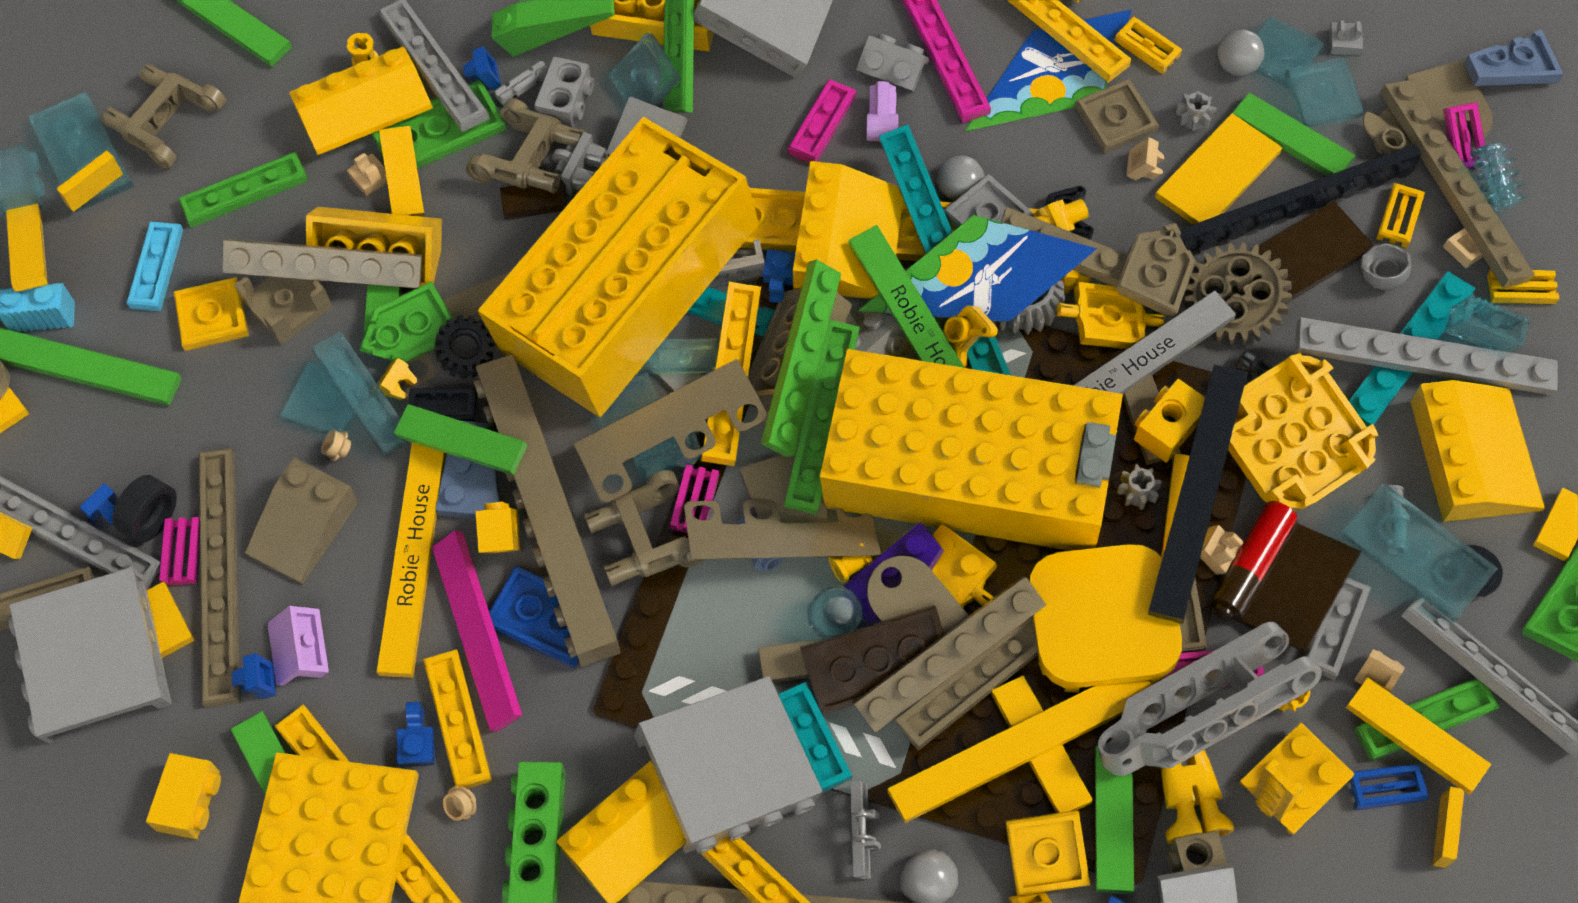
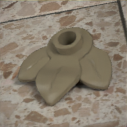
[1363,107,1412,155]

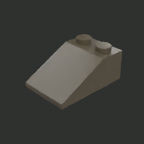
[245,457,359,585]

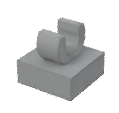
[1329,21,1363,56]

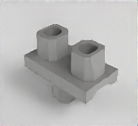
[552,132,608,196]

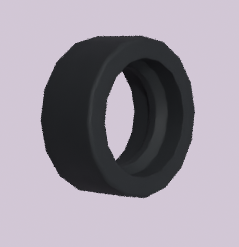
[112,474,177,543]

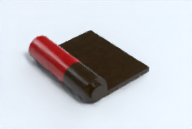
[1210,501,1361,653]

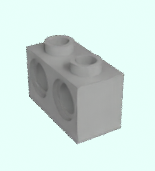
[534,57,594,128]

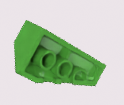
[492,0,614,57]

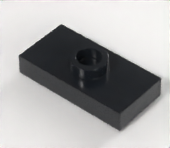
[408,388,477,422]

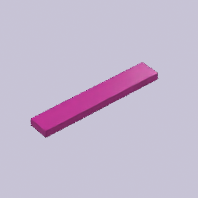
[901,0,991,123]
[432,530,522,731]

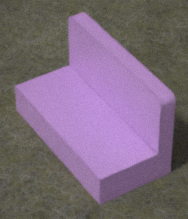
[268,606,329,686]

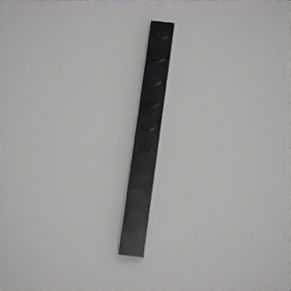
[1128,144,1421,254]

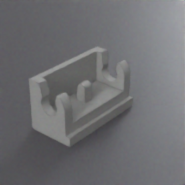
[708,239,765,288]

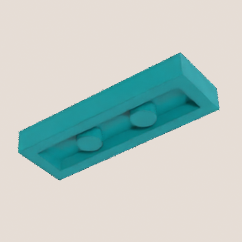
[778,682,852,793]

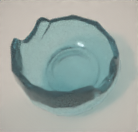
[807,585,863,639]

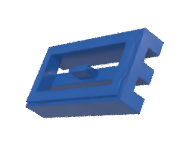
[1348,763,1429,810]

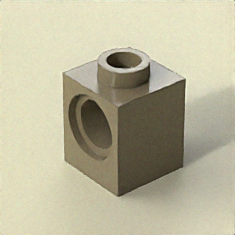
[1166,830,1227,873]

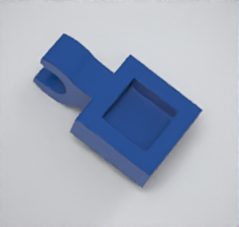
[763,250,796,303]
[397,701,435,768]

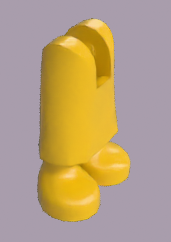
[1161,750,1234,844]

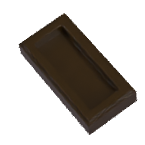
[500,180,566,220]

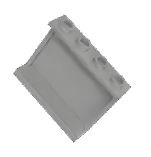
[694,0,833,78]
[8,567,172,743]
[634,676,823,854]

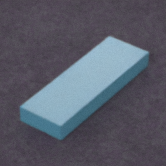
[126,221,183,312]

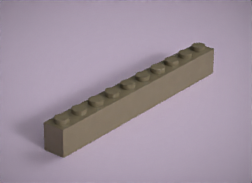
[473,354,621,667]

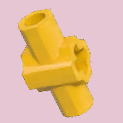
[1034,199,1089,232]

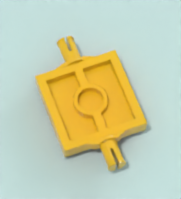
[1056,282,1165,349]
[903,524,997,608]

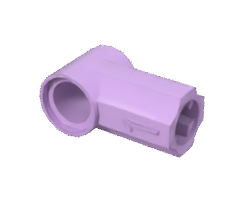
[867,81,898,141]

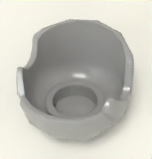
[1217,29,1265,76]
[936,155,985,201]
[1361,243,1411,291]
[899,849,959,903]

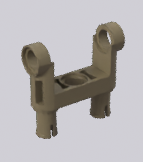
[101,63,227,170]
[465,98,586,194]
[584,470,705,586]

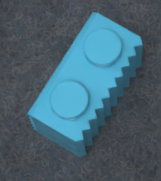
[0,283,75,333]

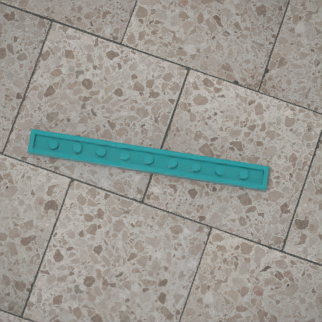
[879,124,1011,375]

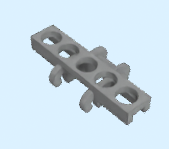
[850,781,881,880]

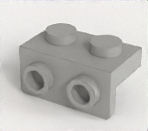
[856,33,929,92]
[855,312,910,357]

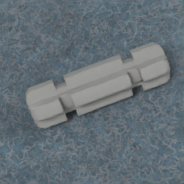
[494,61,548,105]

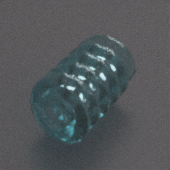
[1470,142,1528,212]

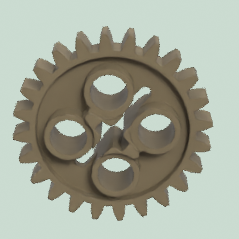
[1184,242,1292,346]

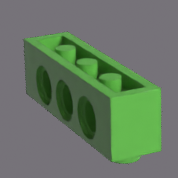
[502,762,566,903]

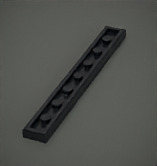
[1148,364,1248,624]

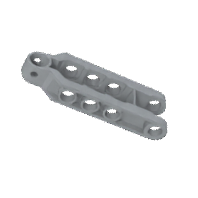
[1098,622,1322,776]

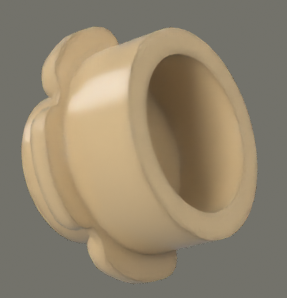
[321,429,351,461]
[443,786,476,821]

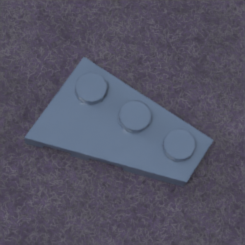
[435,420,500,519]

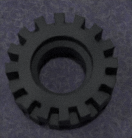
[435,315,495,379]

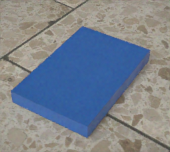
[489,565,607,669]

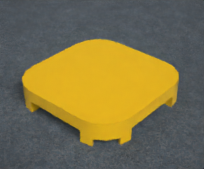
[1228,352,1379,513]
[1030,545,1182,693]

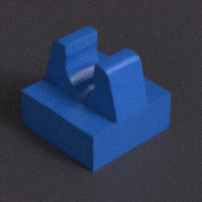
[463,47,502,90]
[80,483,117,525]
[231,653,276,699]

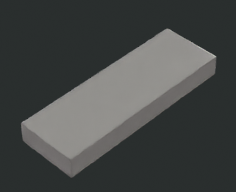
[1305,578,1371,681]

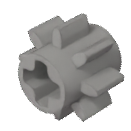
[1175,91,1217,131]
[1117,465,1162,510]

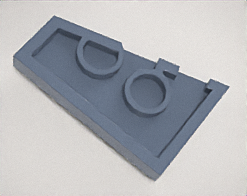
[1464,29,1564,86]

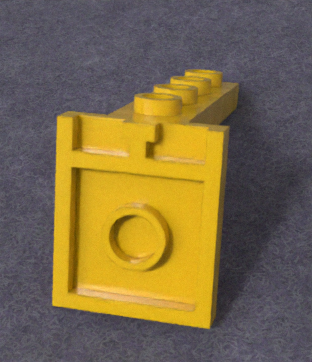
[1239,723,1355,836]

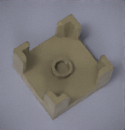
[234,276,333,345]

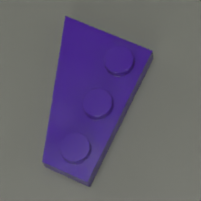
[841,522,944,625]

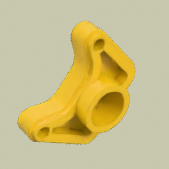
[942,305,998,367]

